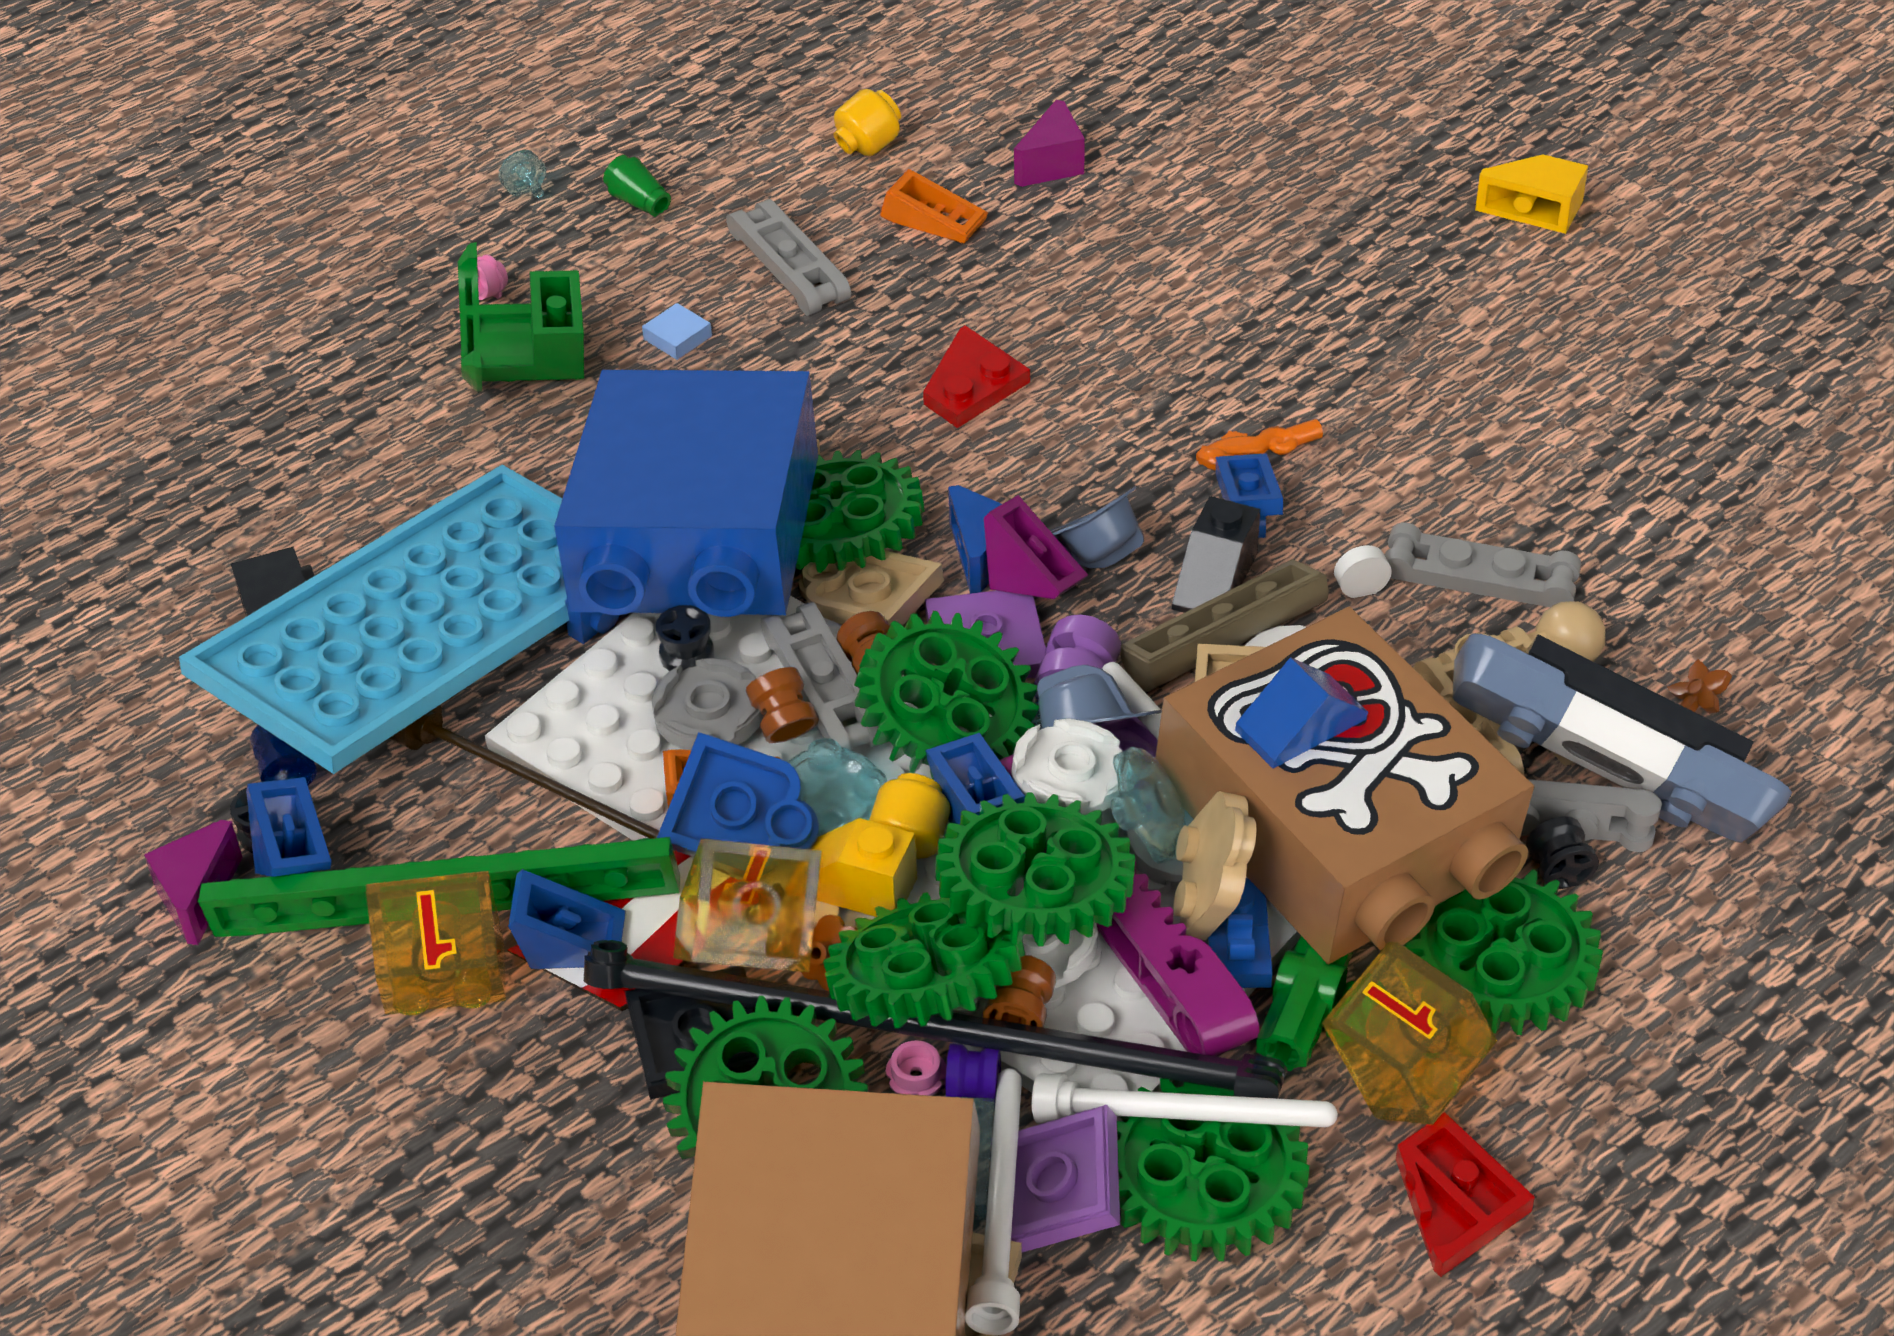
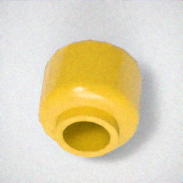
[833,89,902,156]
[869,773,951,859]

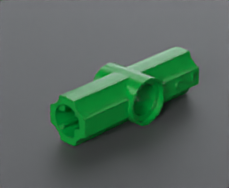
[1256,935,1354,1072]

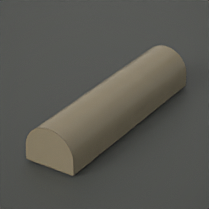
[1120,559,1329,692]

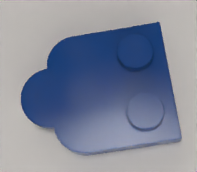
[657,732,819,873]

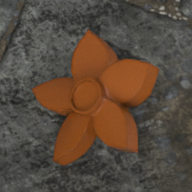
[1667,659,1732,714]

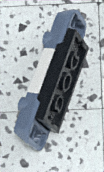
[1453,633,1792,843]

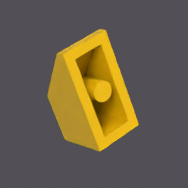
[1475,154,1588,234]
[785,818,917,917]

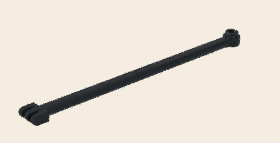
[583,940,1287,1099]

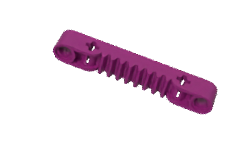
[999,754,1259,1057]

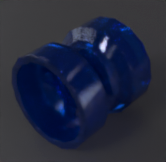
[250,725,317,786]

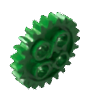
[796,450,925,573]
[854,611,1039,780]
[935,792,1135,947]
[1403,869,1603,1035]
[823,892,1026,1028]
[663,996,869,1169]
[1117,1078,1310,1262]

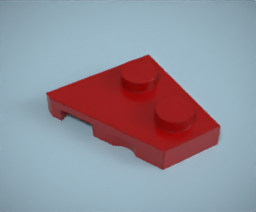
[923,325,1030,428]
[1396,1112,1535,1277]

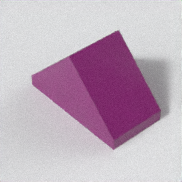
[1014,99,1085,187]
[984,495,1088,599]
[144,820,243,945]

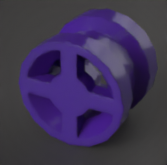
[945,1043,1001,1109]

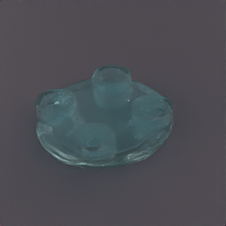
[788,738,887,837]
[1111,747,1186,864]

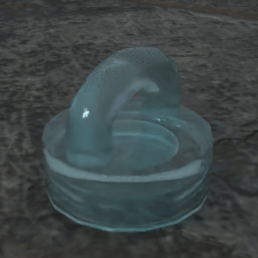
[498,149,546,199]

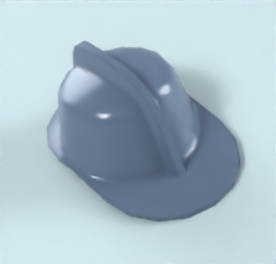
[1050,486,1144,568]
[1037,665,1162,729]

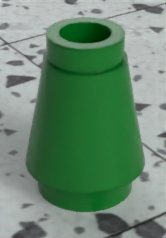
[603,155,671,217]

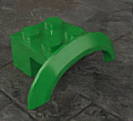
[458,242,584,393]

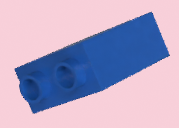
[554,370,818,617]

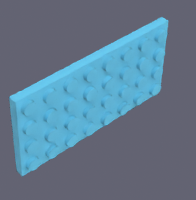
[179,465,569,774]

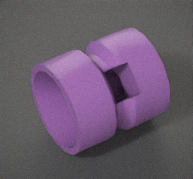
[1034,614,1121,701]

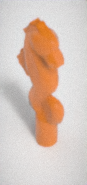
[1196,419,1323,471]

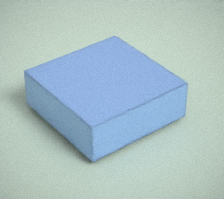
[642,303,712,360]

